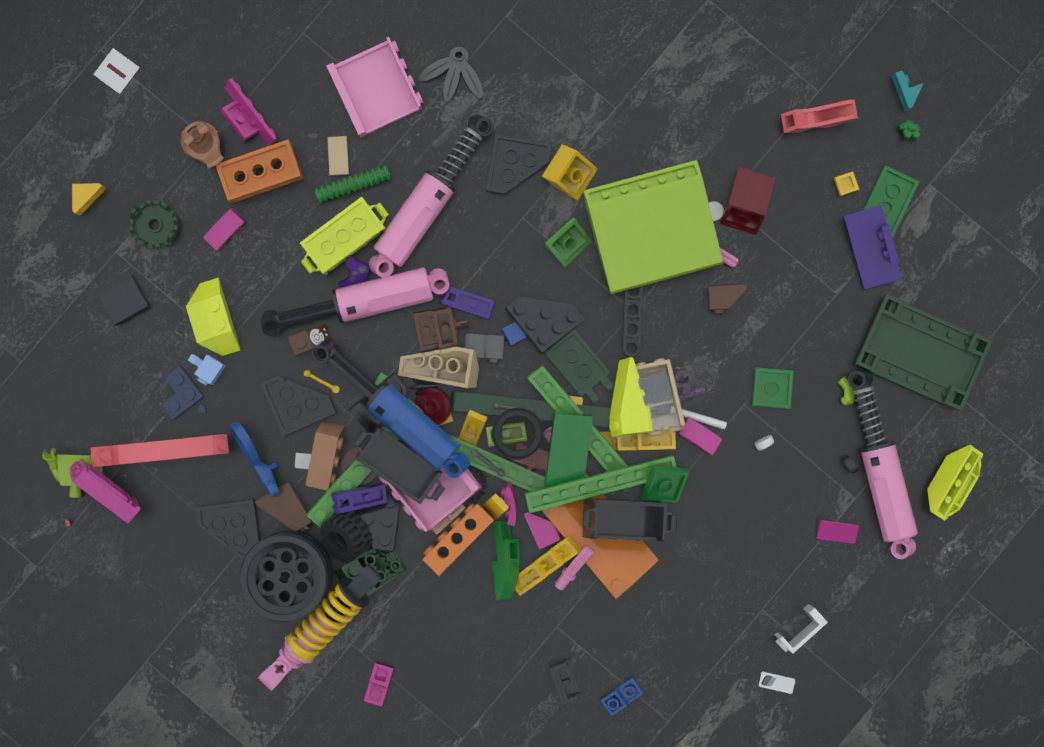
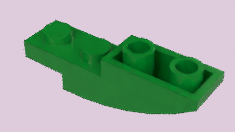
[492,521,520,600]

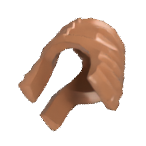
[181,121,224,169]

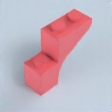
[781,100,858,133]

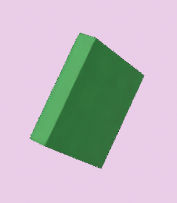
[752,367,794,409]
[641,466,690,503]

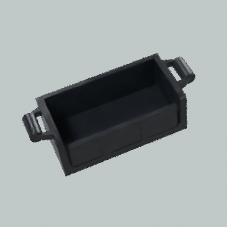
[353,426,446,504]
[582,498,677,542]

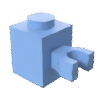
[188,354,226,386]

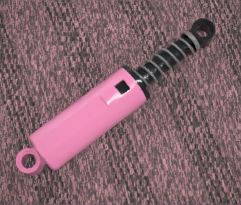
[369,114,493,278]
[848,369,918,559]

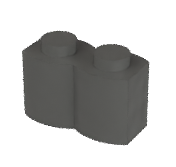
[465,334,505,363]

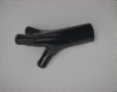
[409,378,438,396]

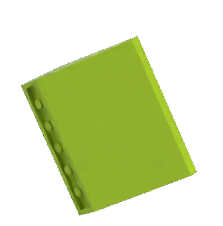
[584,160,723,294]

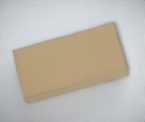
[327,136,349,176]

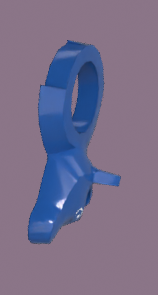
[229,421,279,498]

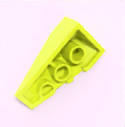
[609,357,653,437]

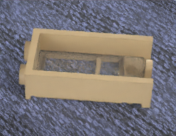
[636,358,685,437]

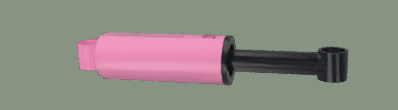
[261,268,449,336]

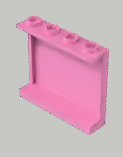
[327,37,423,138]
[379,447,482,532]

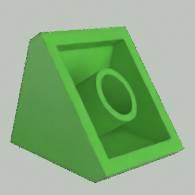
[545,217,592,268]

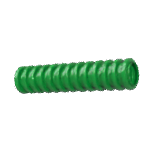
[314,164,391,204]

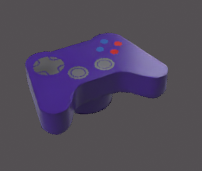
[338,257,369,288]

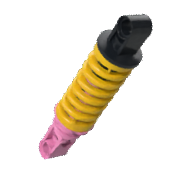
[258,563,382,691]

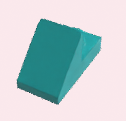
[892,70,923,112]

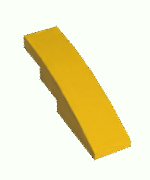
[600,432,676,451]
[515,535,581,596]

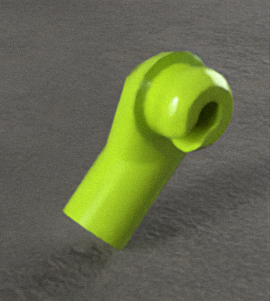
[838,376,855,406]

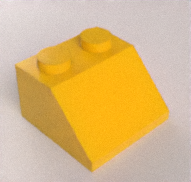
[542,144,598,201]

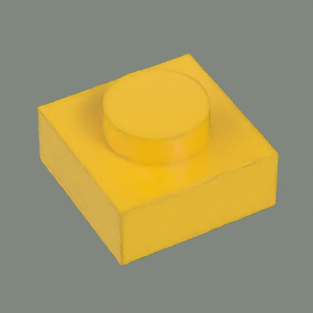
[834,171,859,196]

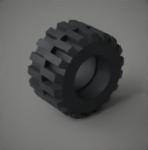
[320,511,372,563]

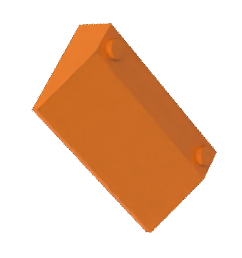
[542,473,659,599]

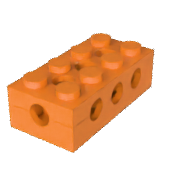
[216,140,303,204]
[422,502,495,576]

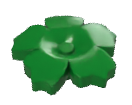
[899,120,921,139]

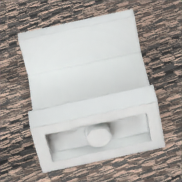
[774,604,828,654]

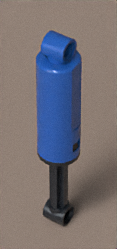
[312,338,470,478]

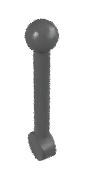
[493,402,533,412]
[471,449,505,477]

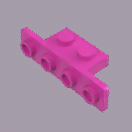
[221,78,277,146]

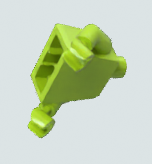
[42,448,103,498]

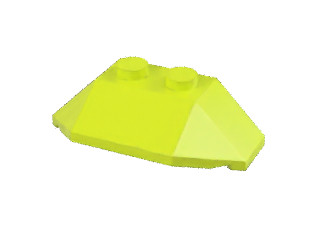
[186,278,241,356]
[927,445,983,521]

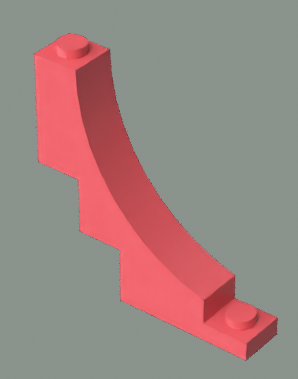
[90,434,229,467]

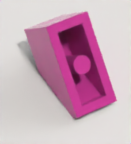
[524,512,562,549]

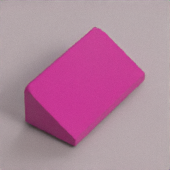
[816,520,859,544]

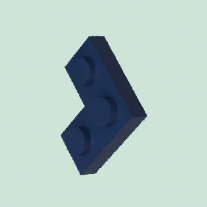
[161,366,204,420]

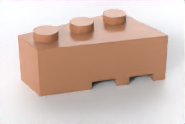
[305,421,345,491]

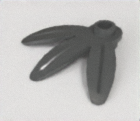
[418,47,483,102]

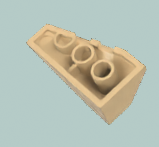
[398,347,479,388]

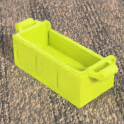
[300,197,389,276]

